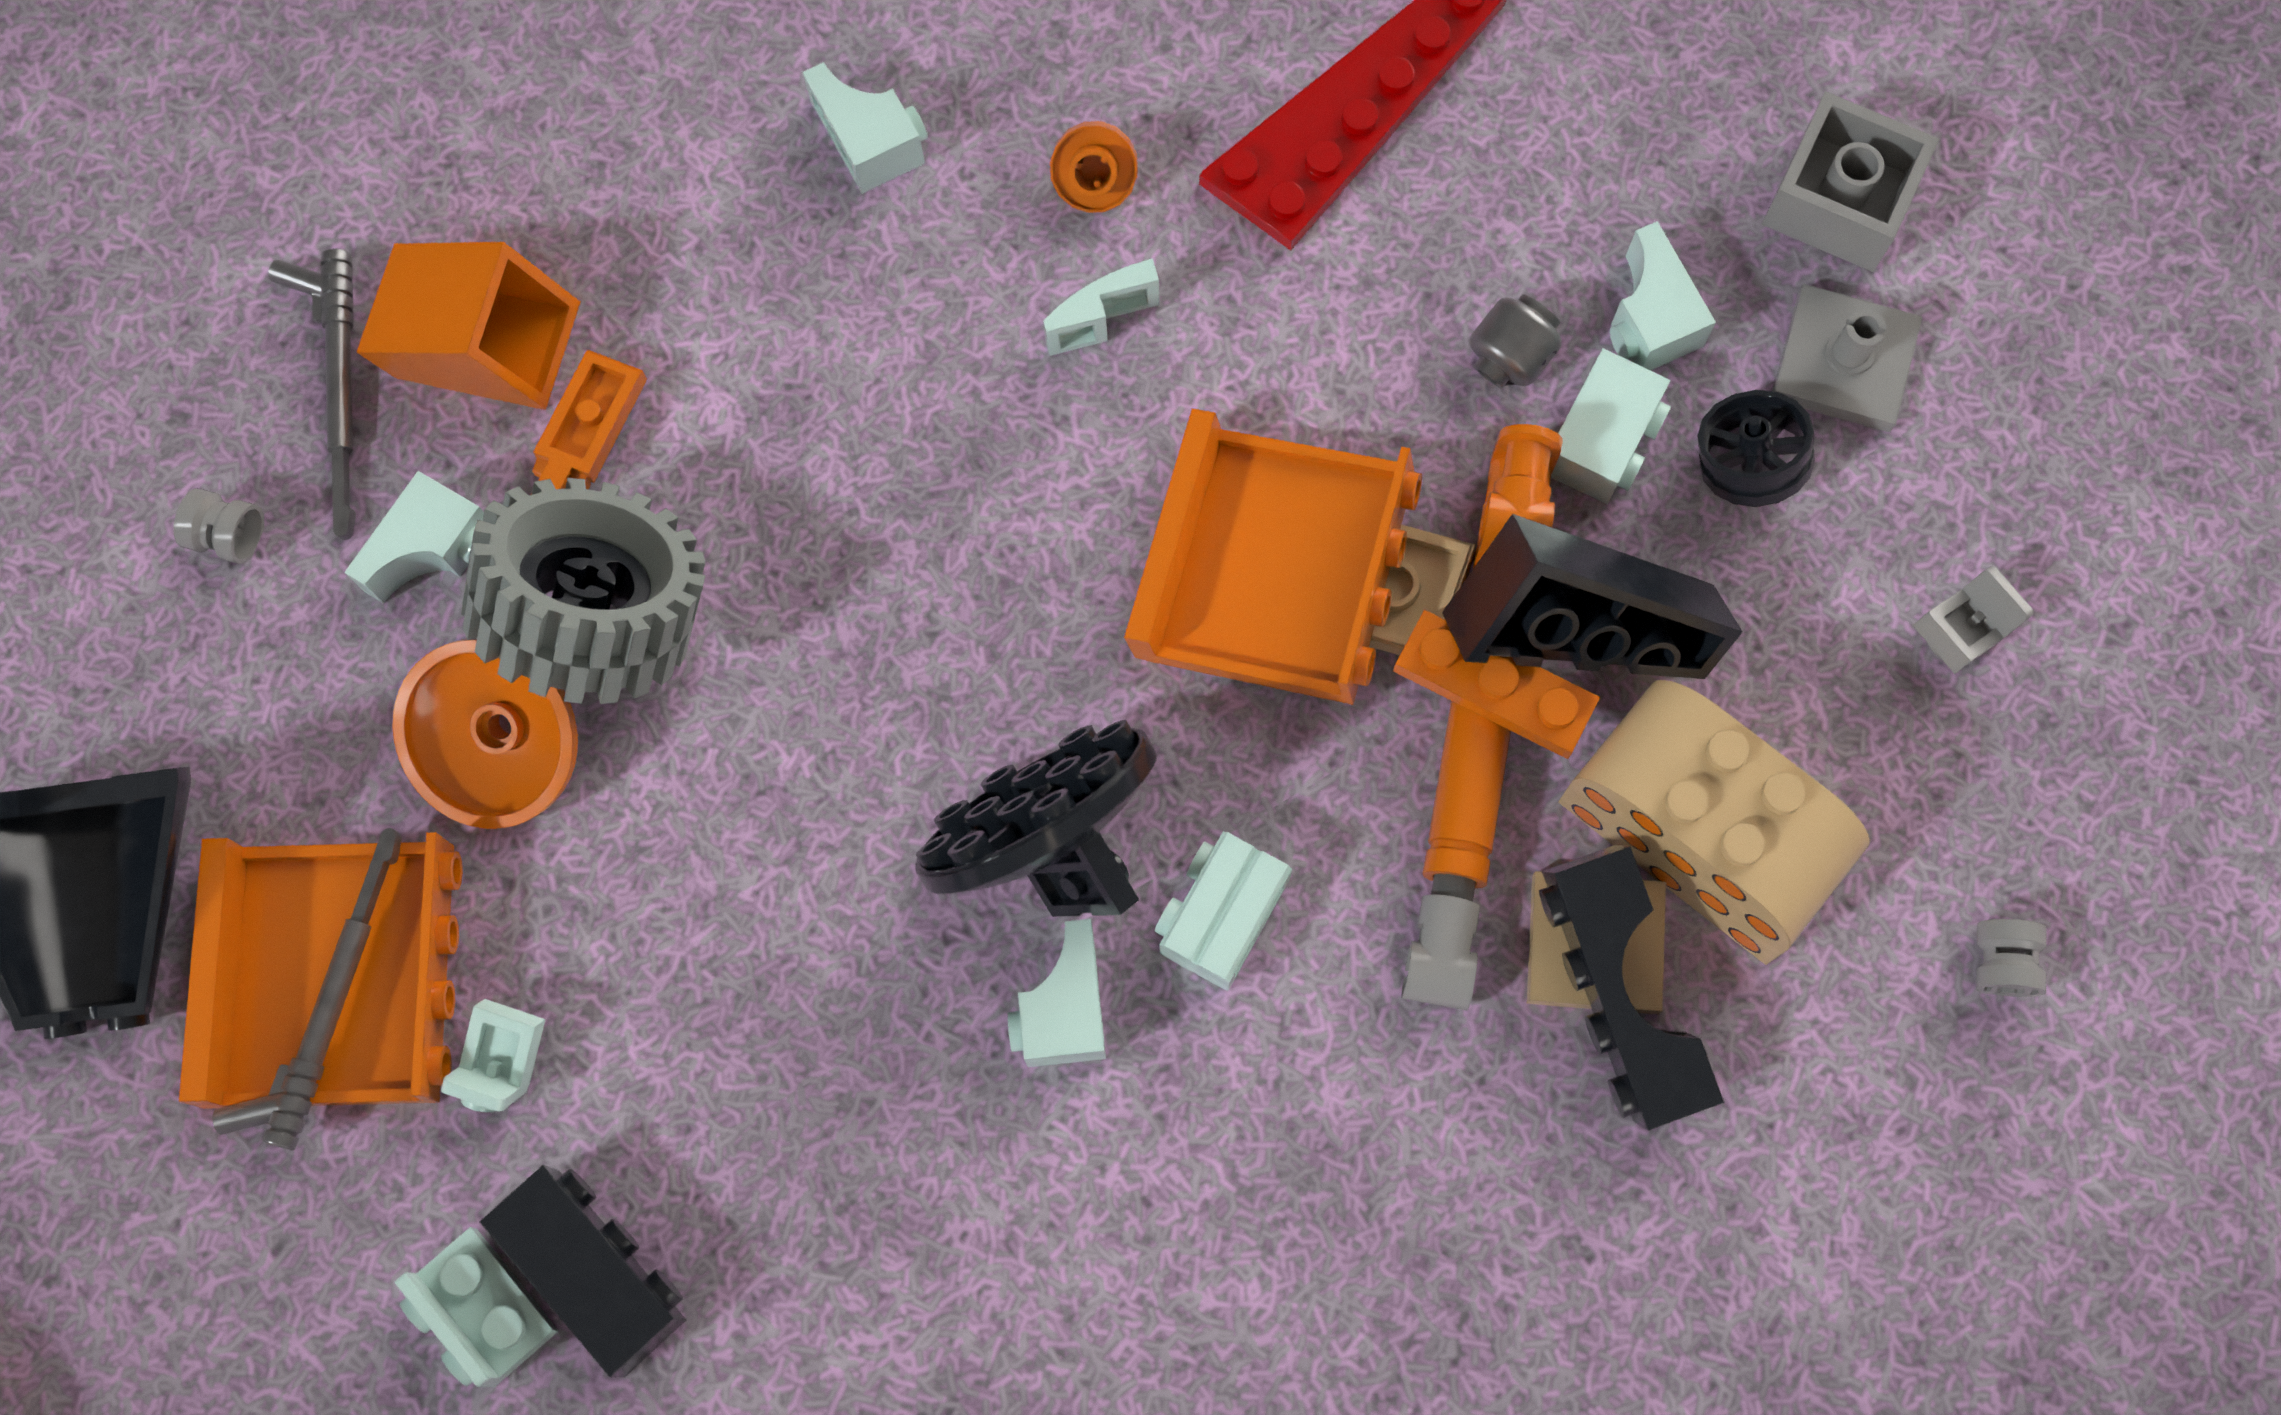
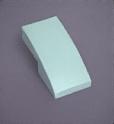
[1043,258,1159,356]

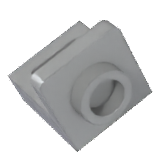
[1913,566,2033,674]

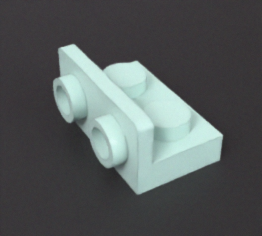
[394,1227,559,1387]

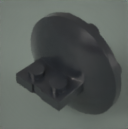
[915,720,1157,917]

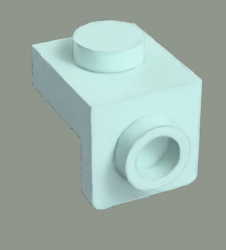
[441,999,545,1112]

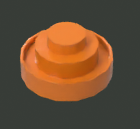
[1050,121,1138,213]

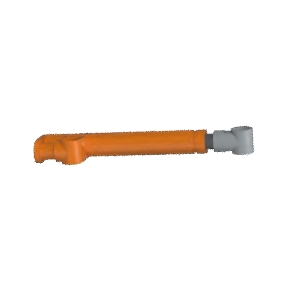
[1401,424,1563,1011]

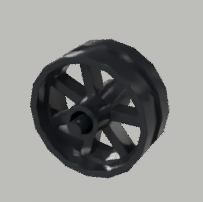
[1697,390,1815,507]

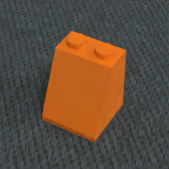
[356,242,581,410]

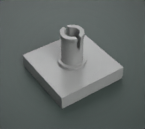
[1772,284,1923,433]

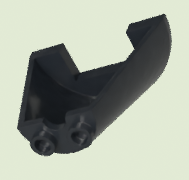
[0,767,191,1039]

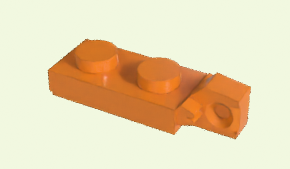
[531,350,647,495]

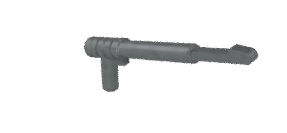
[268,248,356,540]
[212,828,402,1151]

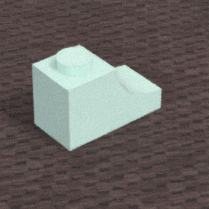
[802,62,928,194]
[1610,221,1716,370]
[344,471,484,603]
[1008,919,1106,1067]

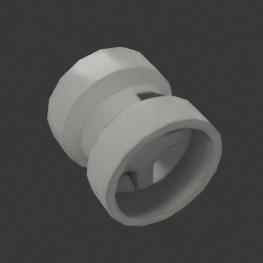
[174,488,264,564]
[1976,919,2047,997]

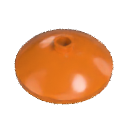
[392,638,578,829]

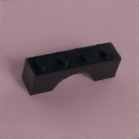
[1539,845,1724,1131]

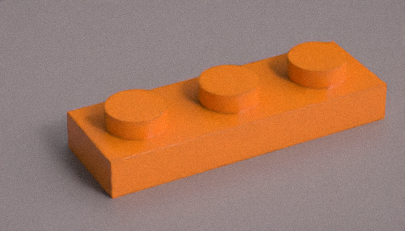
[1393,609,1600,759]

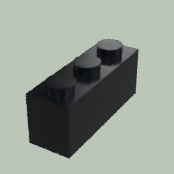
[479,1165,686,1378]

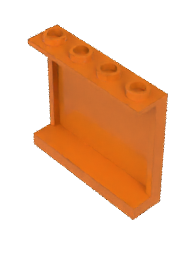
[1124,408,1422,705]
[179,832,463,1109]

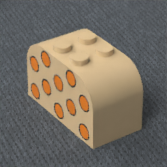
[1558,680,1870,965]

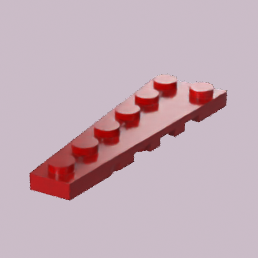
[1199,0,1506,251]

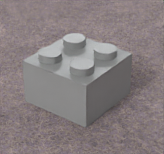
[1761,91,1939,272]

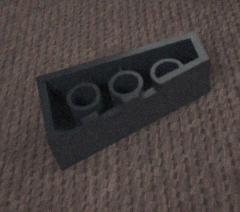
[1442,514,1743,679]

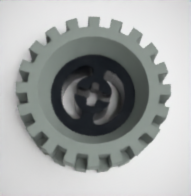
[461,478,706,704]

